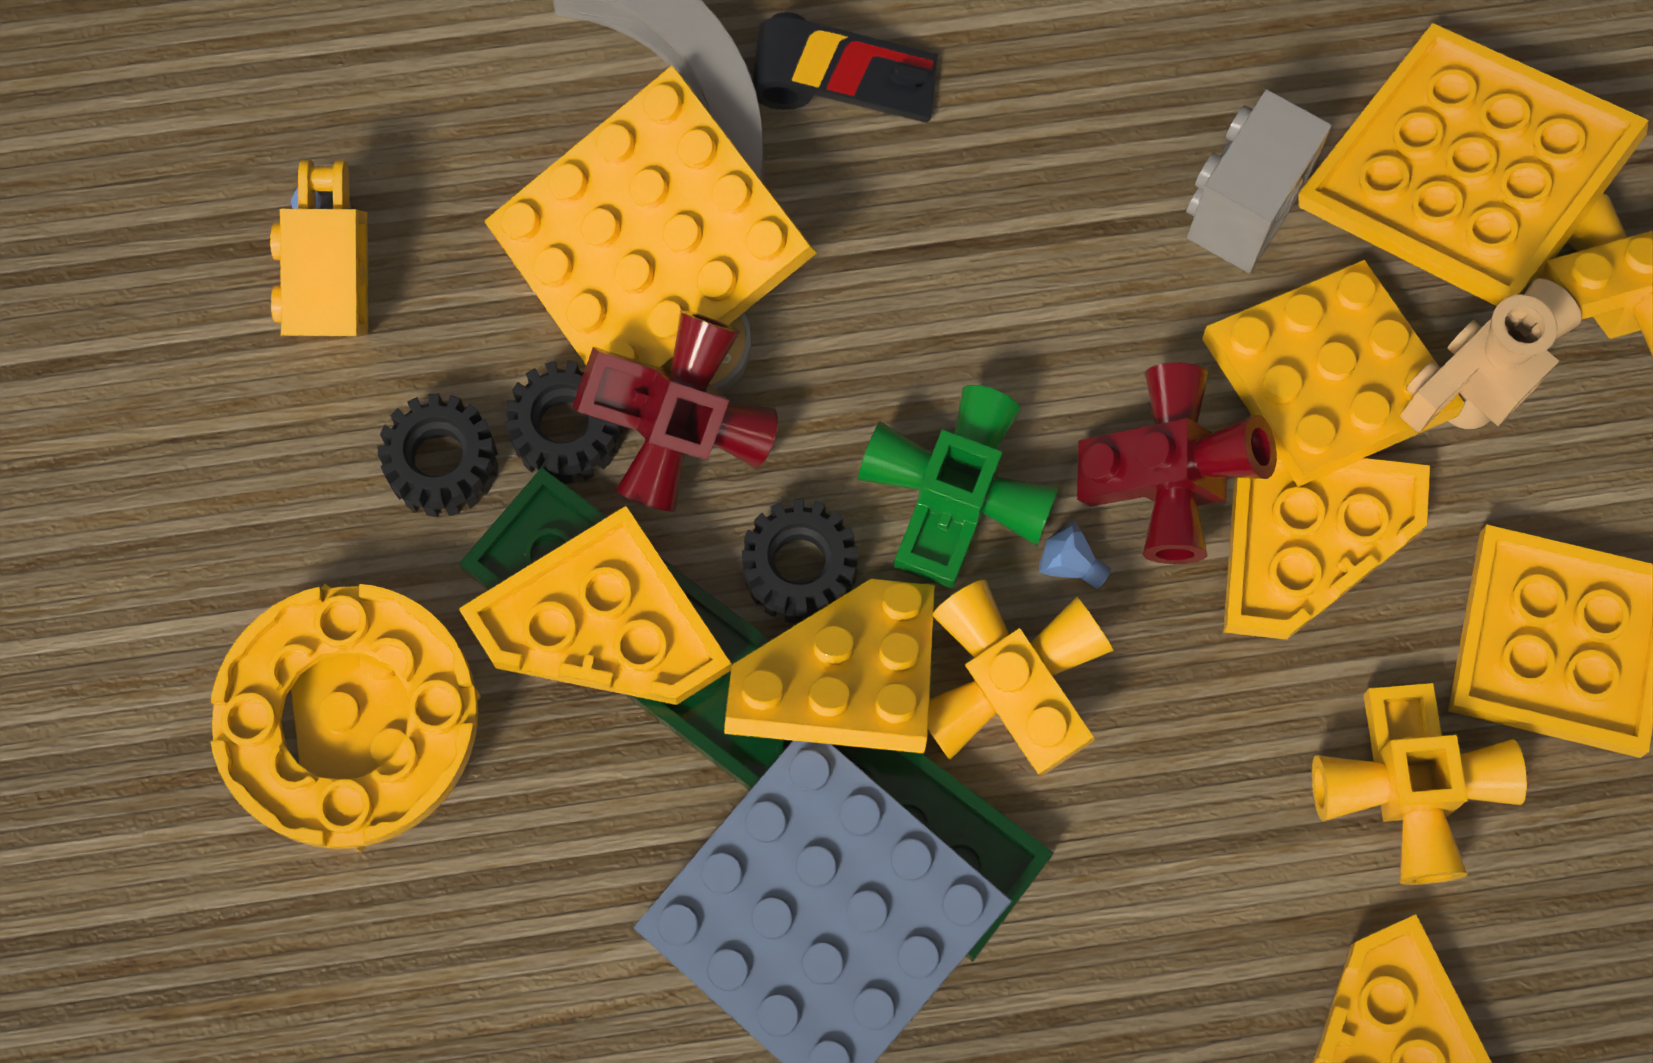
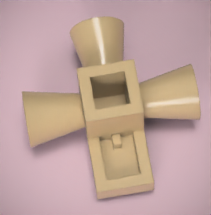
[1400,279,1582,433]

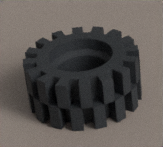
[505,360,623,484]
[378,393,498,517]
[742,499,858,623]

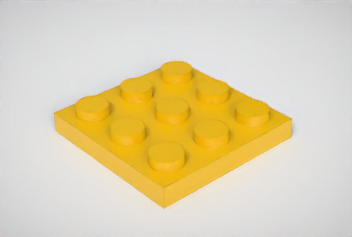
[1202,260,1465,487]
[1448,524,1653,758]

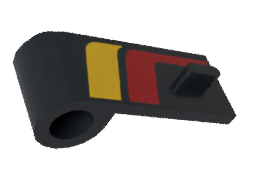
[752,12,937,123]

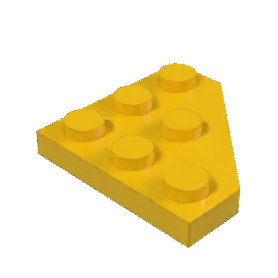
[1223,455,1430,640]
[459,506,732,705]
[724,579,935,753]
[291,584,481,854]
[1313,915,1492,1063]

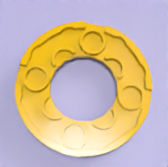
[210,584,478,849]

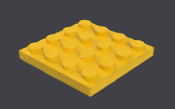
[1298,23,1649,306]
[484,66,817,371]

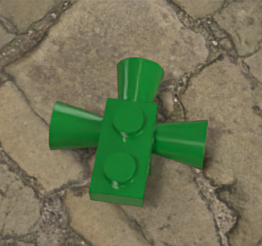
[858,385,1060,589]

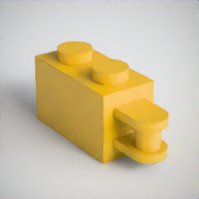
[270,160,368,336]

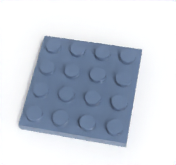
[633,740,1012,1063]

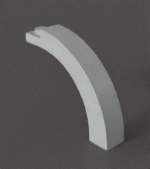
[553,0,764,183]

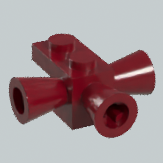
[572,310,778,512]
[1077,362,1277,564]

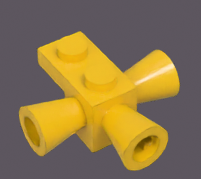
[1540,194,1653,357]
[928,579,1114,777]
[1312,683,1527,885]

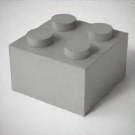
[1186,89,1332,274]

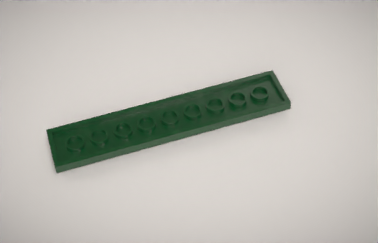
[459,467,1054,962]

